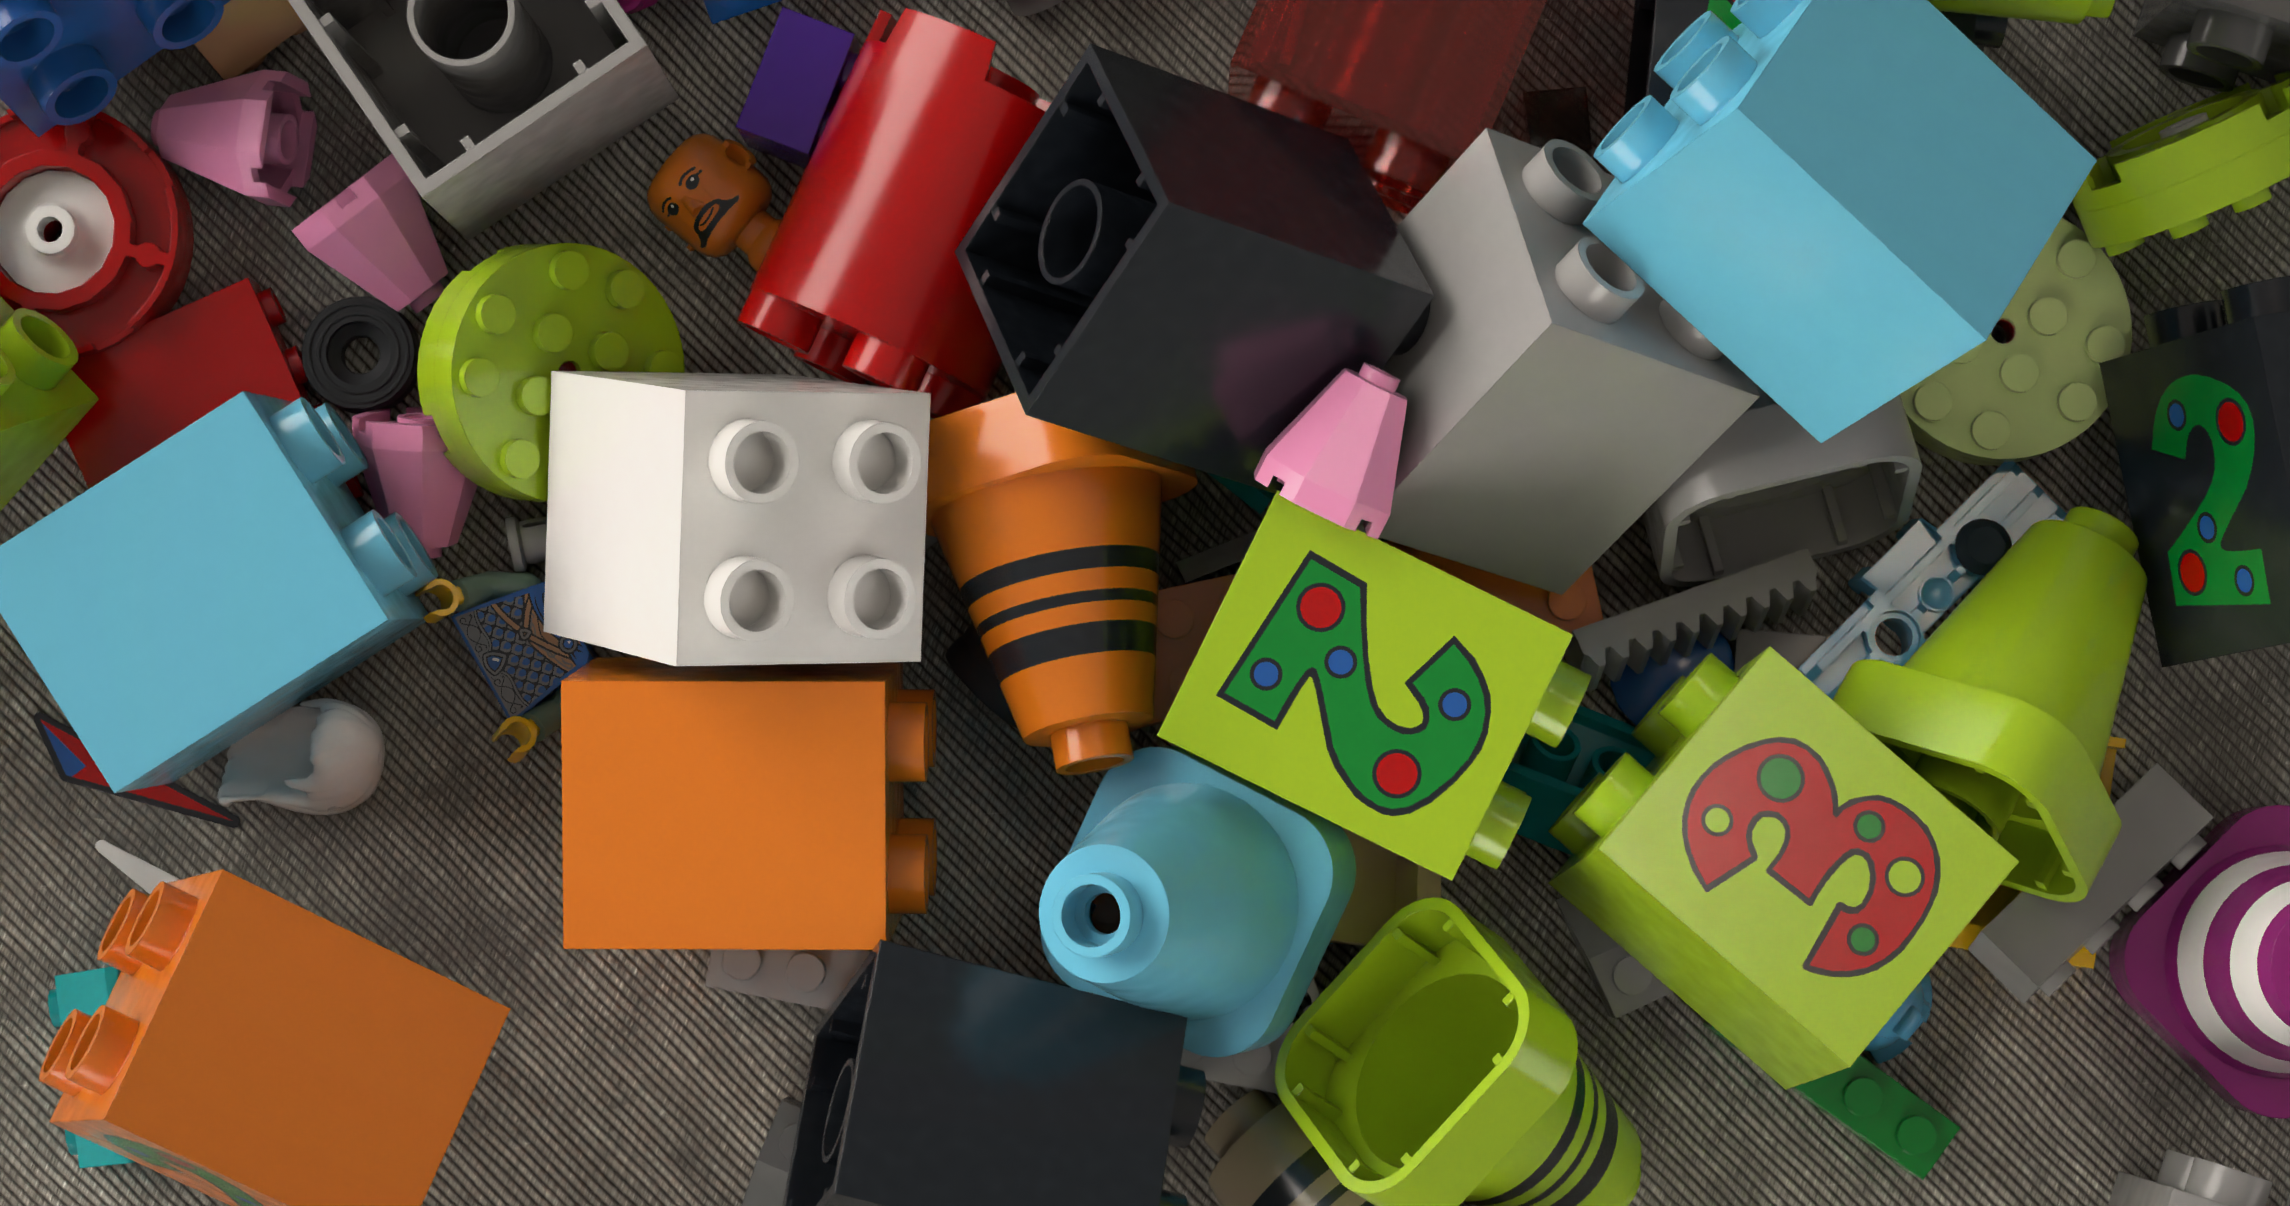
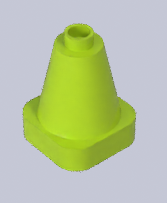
[1832,506,2148,902]

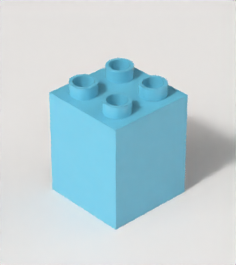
[1582,0,2097,443]
[0,391,438,793]

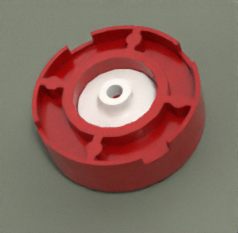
[0,109,194,358]

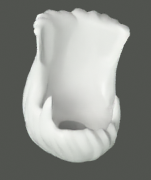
[217,698,385,815]

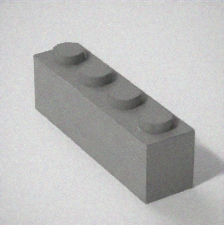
[1968,763,2214,1004]

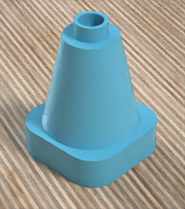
[1039,746,1356,1057]

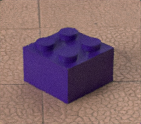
[736,7,861,168]

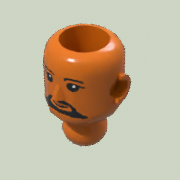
[647,133,782,272]

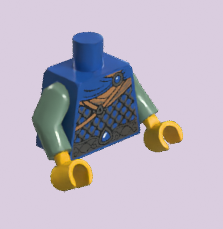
[415,571,597,763]

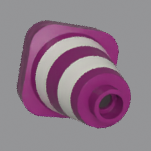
[2109,805,2290,1119]

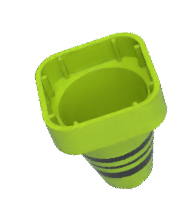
[1275,897,1642,1206]

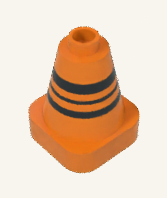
[926,392,1198,775]

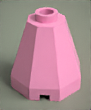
[151,69,317,207]
[292,153,449,314]
[1254,362,1408,539]
[352,407,478,558]

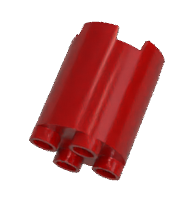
[737,8,1064,419]

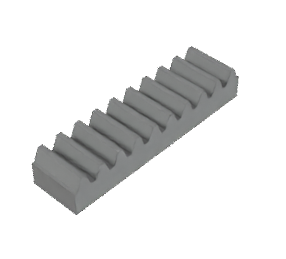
[1564,548,1819,691]

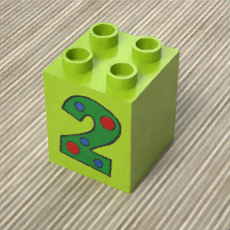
[1157,490,1592,881]

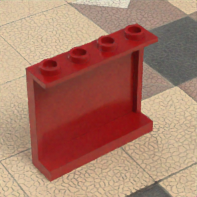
[66,278,364,499]

